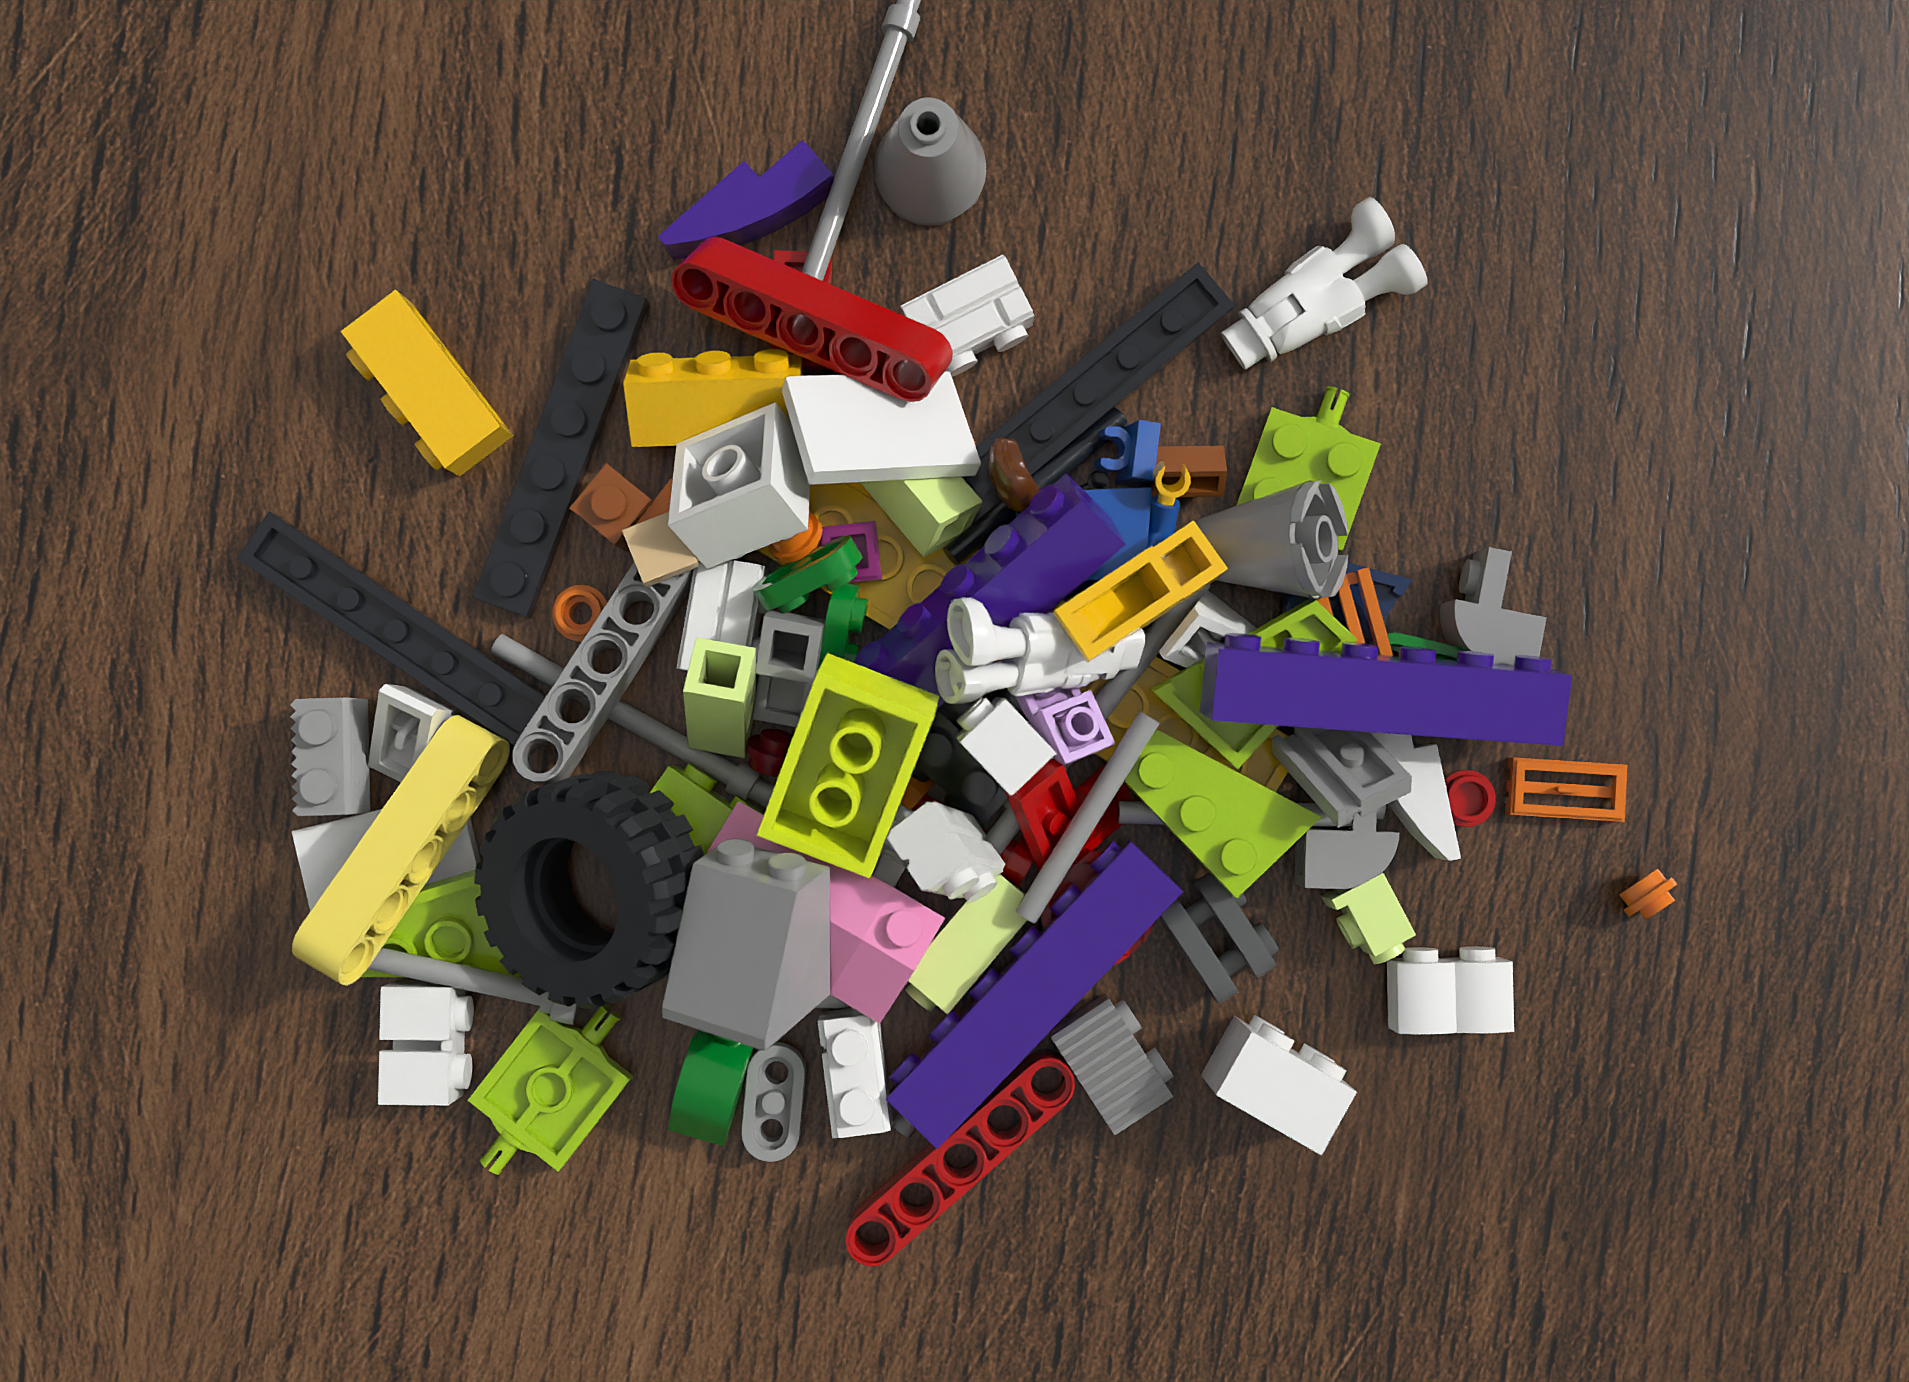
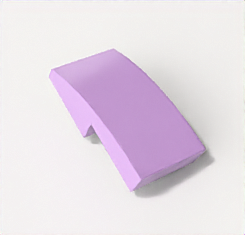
[1015,687,1115,765]

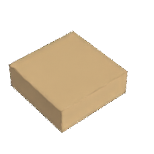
[622,512,700,587]

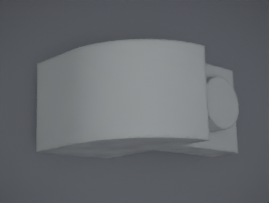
[1440,547,1547,665]
[752,610,826,727]
[1294,805,1400,889]

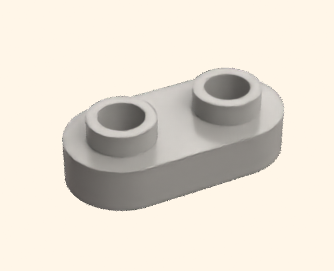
[742,1042,806,1162]

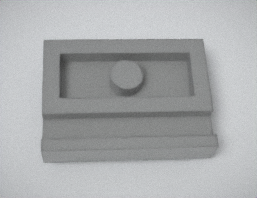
[1272,727,1412,828]

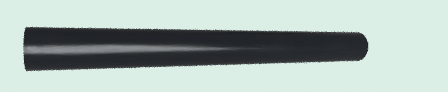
[943,408,1128,566]

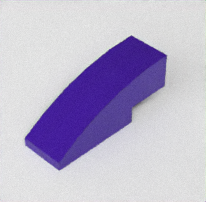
[658,140,834,260]

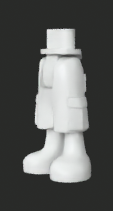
[1221,197,1428,370]
[935,598,1145,704]

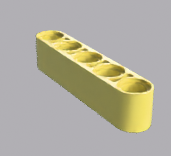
[292,715,510,985]

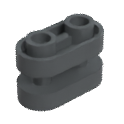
[1159,872,1280,1005]

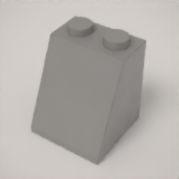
[662,839,830,1051]

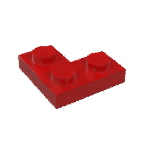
[1005,758,1133,872]

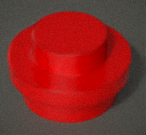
[1444,770,1496,827]

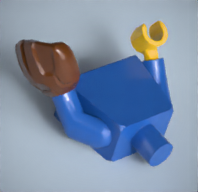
[989,437,1191,595]

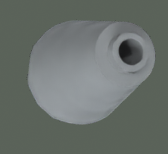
[874,98,986,226]
[1194,481,1348,599]

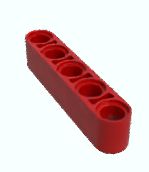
[671,237,953,402]
[845,1049,1075,1267]

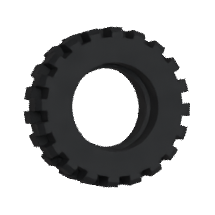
[474,770,704,1009]

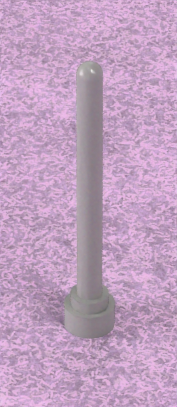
[368,948,578,1025]

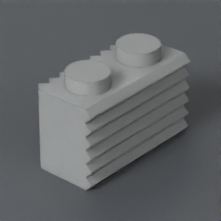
[290,697,370,816]
[1049,993,1174,1135]

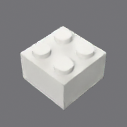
[668,402,810,569]
[1201,1015,1357,1155]

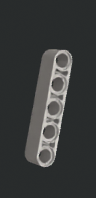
[513,562,694,787]

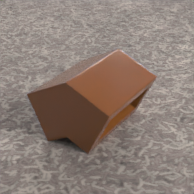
[1149,446,1227,497]

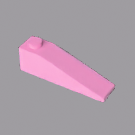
[707,801,945,1024]

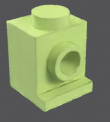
[1321,873,1416,964]

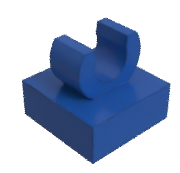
[1094,420,1161,487]

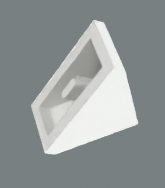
[1158,590,1257,668]
[368,684,459,782]

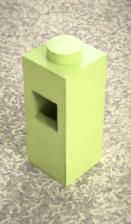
[860,476,983,558]
[683,637,756,758]
[905,874,1027,1014]

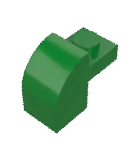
[668,1030,754,1147]

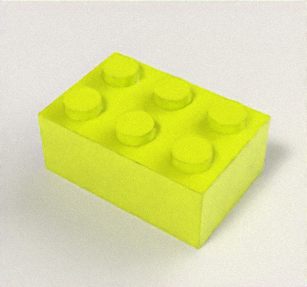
[756,653,940,878]

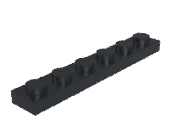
[961,262,1235,525]
[473,279,650,618]
[237,512,547,746]

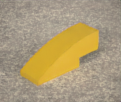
[1053,520,1228,662]

